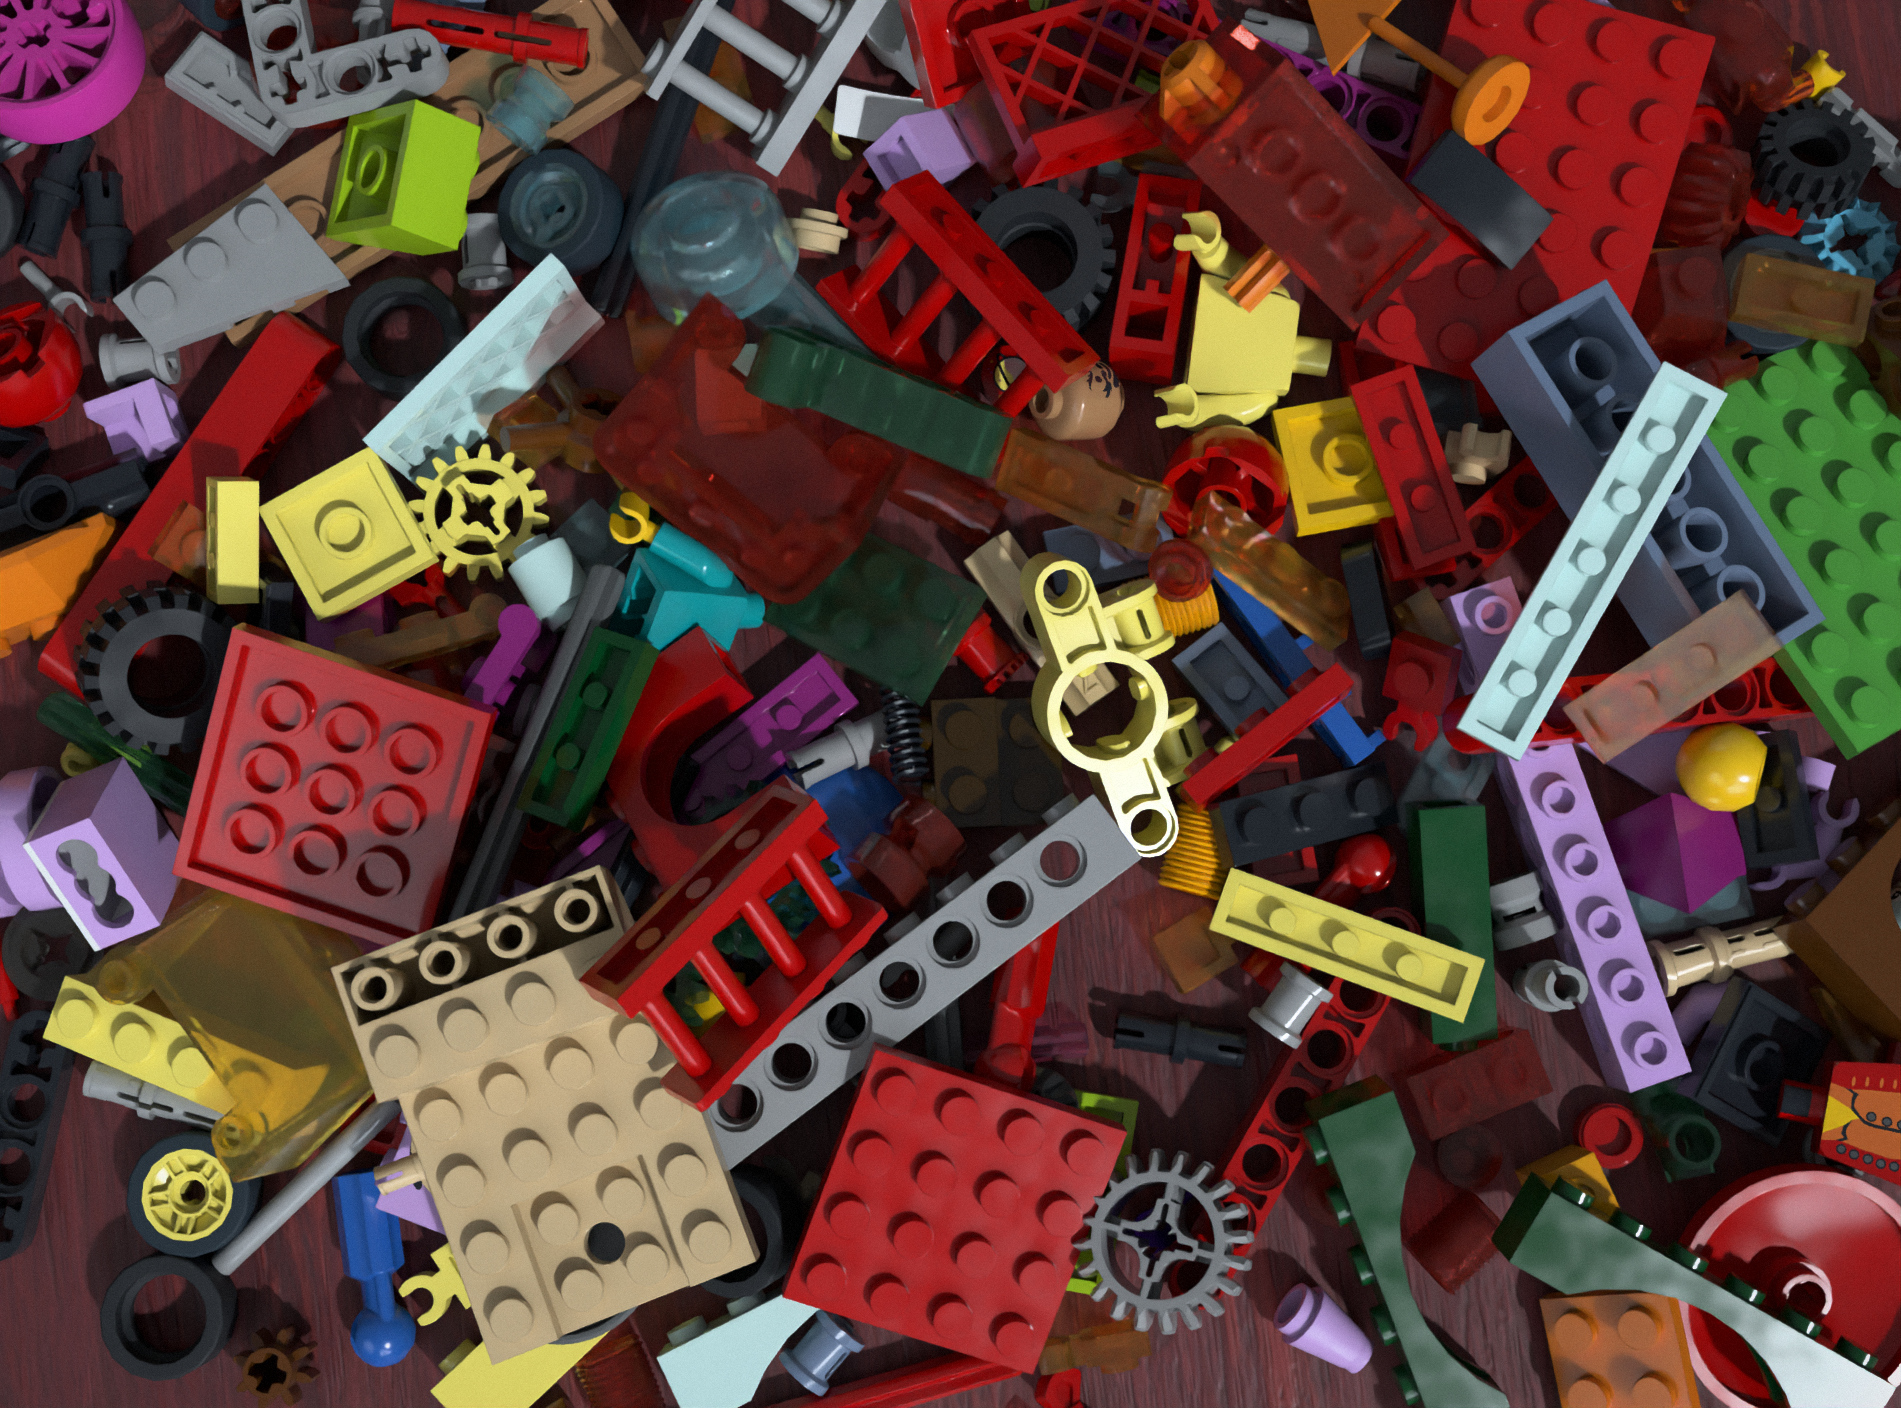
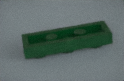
[515,626,660,834]

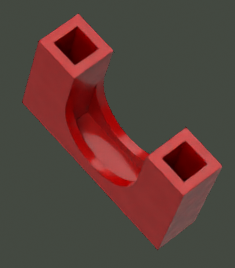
[604,625,840,935]

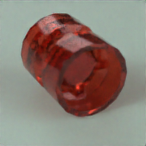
[844,793,968,918]

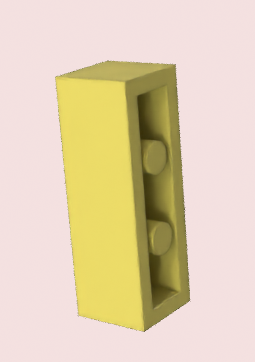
[206,477,259,604]

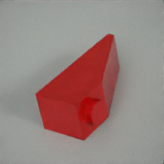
[1109,173,1203,386]

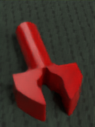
[389,555,487,650]

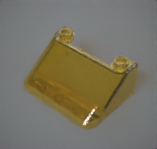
[86,887,374,1183]

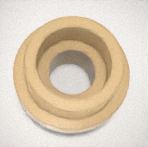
[785,208,849,254]

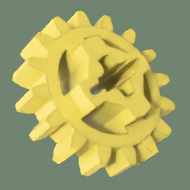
[408,444,549,584]

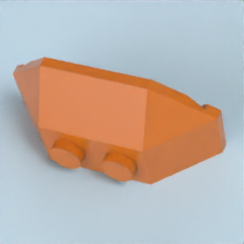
[0,512,127,659]

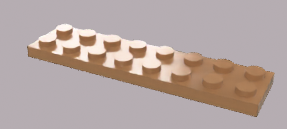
[166,0,648,349]

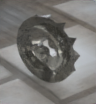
[2,907,107,1001]

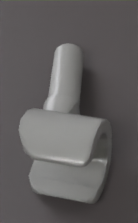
[20,261,94,333]

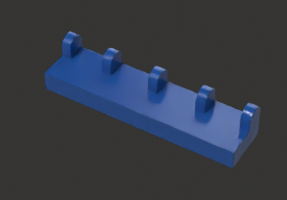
[1199,539,1386,769]

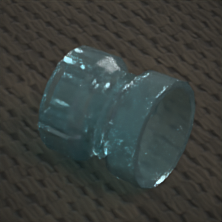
[485,64,575,156]

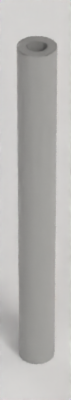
[211,1099,402,1275]

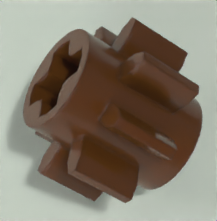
[233,1323,321,1408]

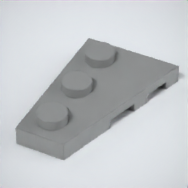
[112,183,351,355]

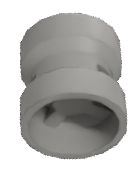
[1489,869,1560,951]

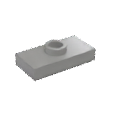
[164,31,297,157]

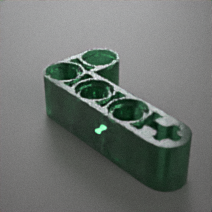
[744,325,1014,478]

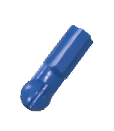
[331,1166,416,1367]

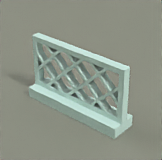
[362,253,605,496]

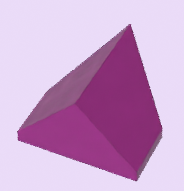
[1603,792,1746,915]

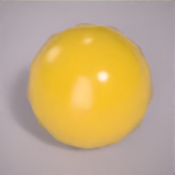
[1675,722,1767,812]

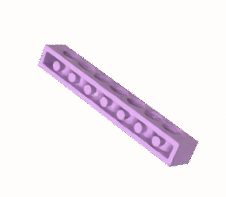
[1433,576,1692,1093]

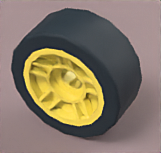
[126,1128,264,1257]

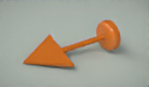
[1308,0,1530,145]

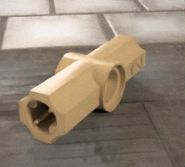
[963,530,1120,718]

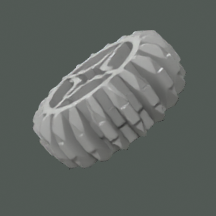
[1072,1148,1254,1335]

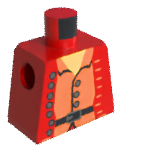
[1776,1061,1901,1187]

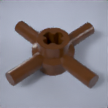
[500,365,686,495]

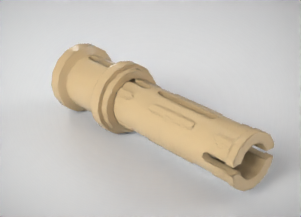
[1645,915,1795,998]

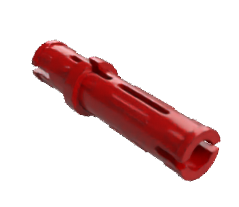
[391,0,589,69]

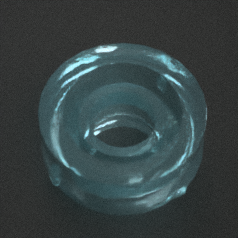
[630,169,799,328]

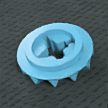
[1797,196,1901,294]

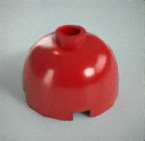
[0,301,83,428]
[1159,424,1289,551]

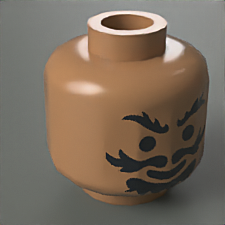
[1029,360,1125,441]

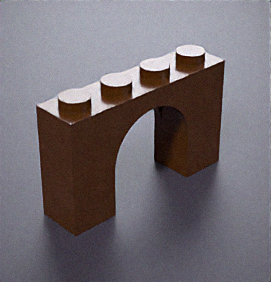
[1772,793,1901,1045]

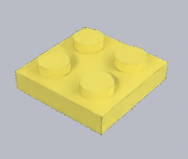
[259,447,439,624]

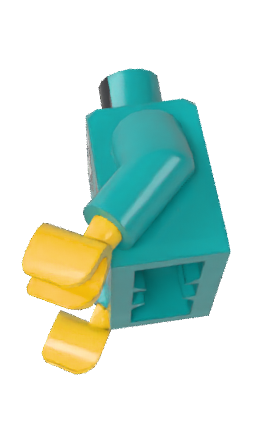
[607,492,765,654]

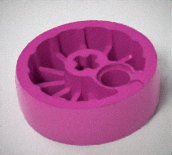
[0,0,146,144]

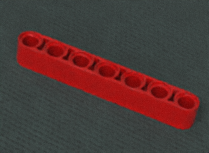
[38,311,342,703]
[1442,657,1815,755]
[1165,907,1421,1310]

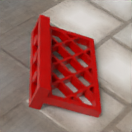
[966,0,1265,188]

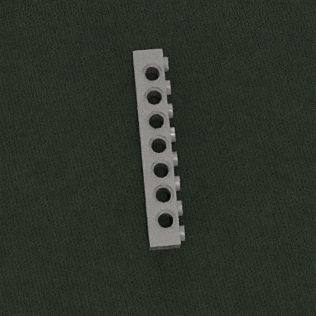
[707,792,1142,1170]

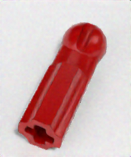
[1239,831,1397,994]
[973,907,1060,1093]

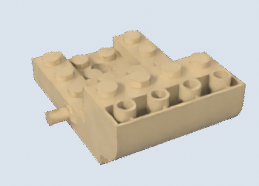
[330,865,760,1365]

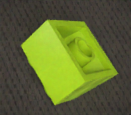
[325,99,481,256]

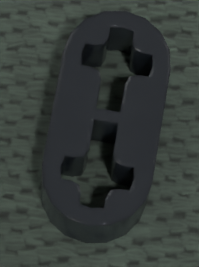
[1340,537,1397,662]

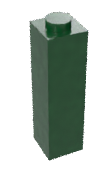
[1405,797,1498,1052]

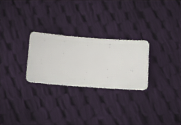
[833,85,955,142]

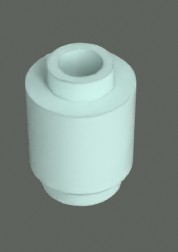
[508,533,587,634]

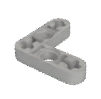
[241,0,449,128]

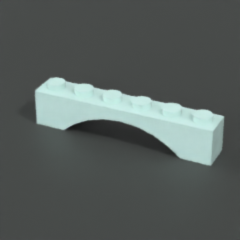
[657,1274,819,1408]

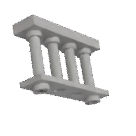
[640,0,887,177]

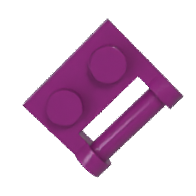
[460,604,560,728]

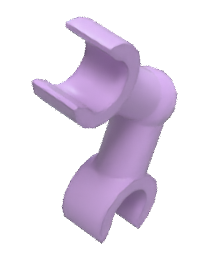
[1744,790,1860,891]

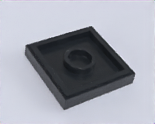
[1676,976,1833,1149]

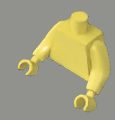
[1154,210,1332,432]

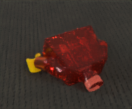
[1668,0,1846,117]

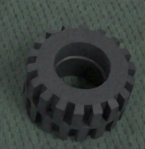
[957,178,1116,345]
[73,580,238,755]

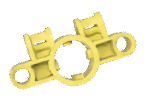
[1019,552,1211,857]

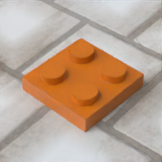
[1539,1289,1701,1408]

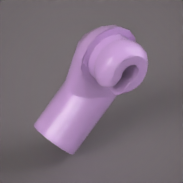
[1671,980,1731,1048]

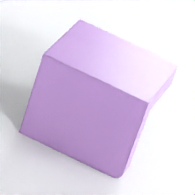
[863,108,978,192]
[83,378,190,466]

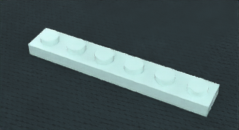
[1455,361,1728,761]

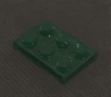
[762,512,988,707]

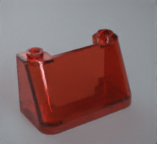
[592,291,908,605]

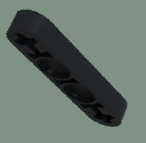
[0,1009,77,1261]

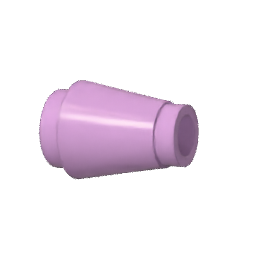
[1273,1283,1374,1374]

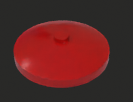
[1678,1163,1901,1408]

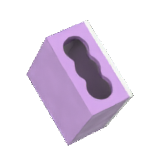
[22,757,182,951]

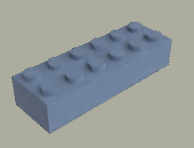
[1470,279,1826,701]

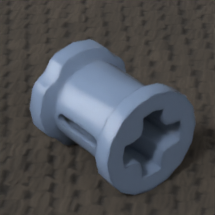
[779,1309,865,1396]

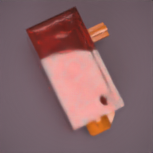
[1134,15,1450,332]

